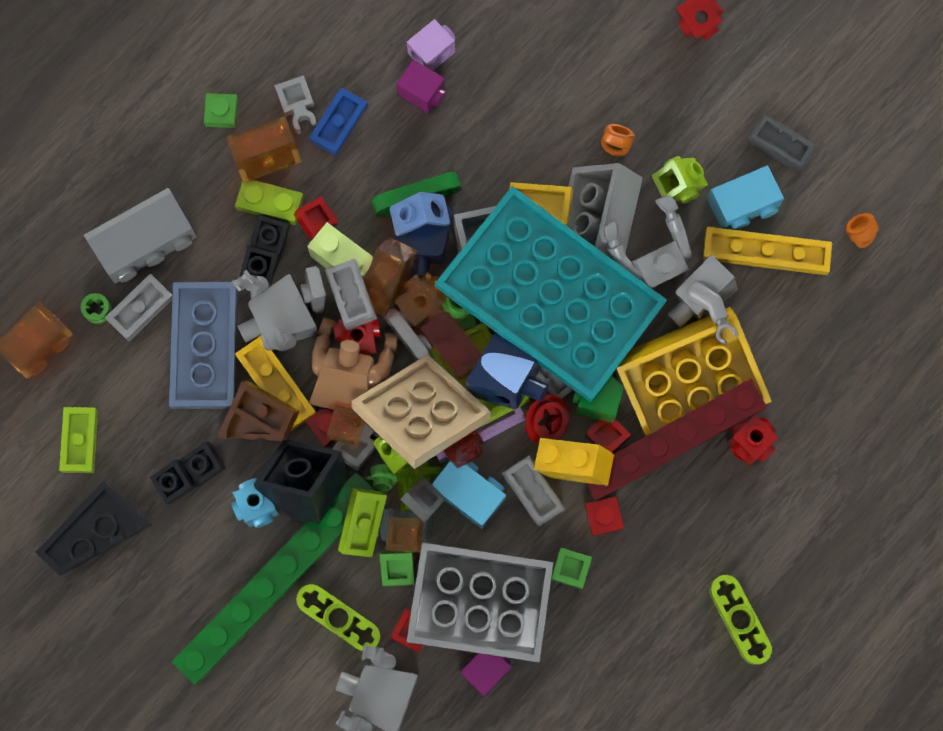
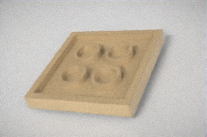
[352,355,491,469]

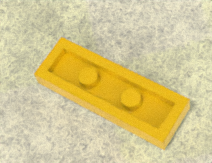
[235,336,316,432]

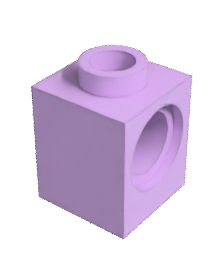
[407,19,456,71]

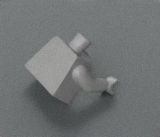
[598,195,692,288]
[667,255,739,345]
[231,270,318,351]
[335,645,419,731]

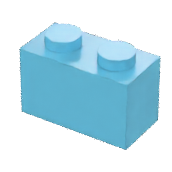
[707,165,784,230]
[432,456,506,530]

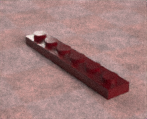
[586,379,767,501]

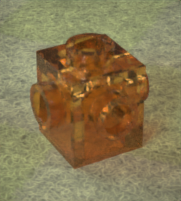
[394,272,446,326]

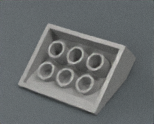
[407,543,553,662]

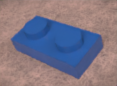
[309,88,368,157]

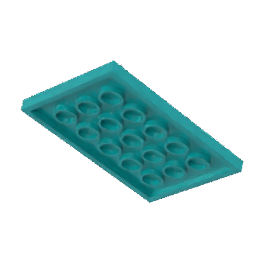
[434,186,667,403]

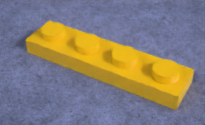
[702,227,832,275]

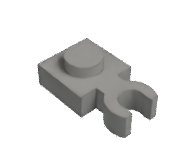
[275,75,317,134]
[332,418,380,471]

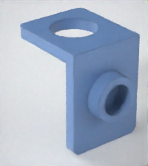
[390,192,450,236]

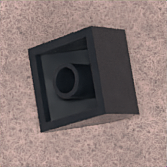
[254,439,348,524]

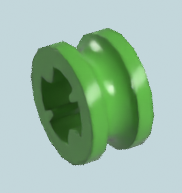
[81,293,112,324]

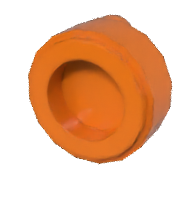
[601,124,635,157]
[845,213,879,248]

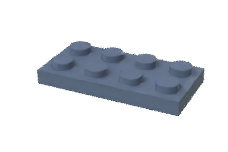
[169,282,238,409]

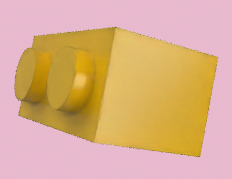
[534,438,614,486]

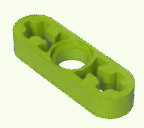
[709,575,772,665]
[297,584,381,652]

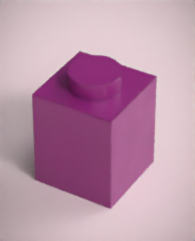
[396,60,446,114]
[460,653,512,697]

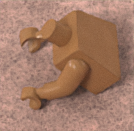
[309,318,399,415]

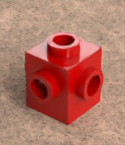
[675,0,723,41]
[333,313,380,355]
[727,415,779,466]

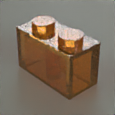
[226,116,302,183]
[364,237,417,317]
[0,301,73,379]

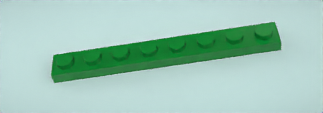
[172,473,375,685]

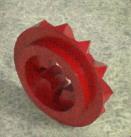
[523,394,569,444]

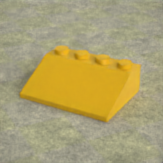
[616,307,772,436]

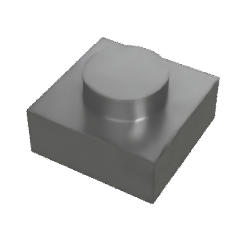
[400,477,446,522]

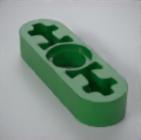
[371,172,462,217]

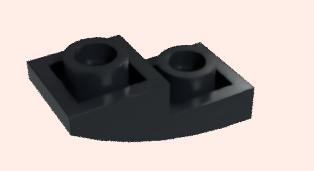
[240,215,291,285]
[150,442,226,504]

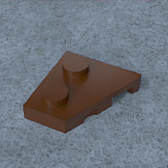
[218,381,300,441]

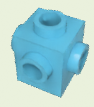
[231,478,280,528]

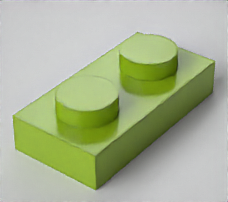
[235,178,304,225]
[59,407,98,473]
[338,488,387,557]

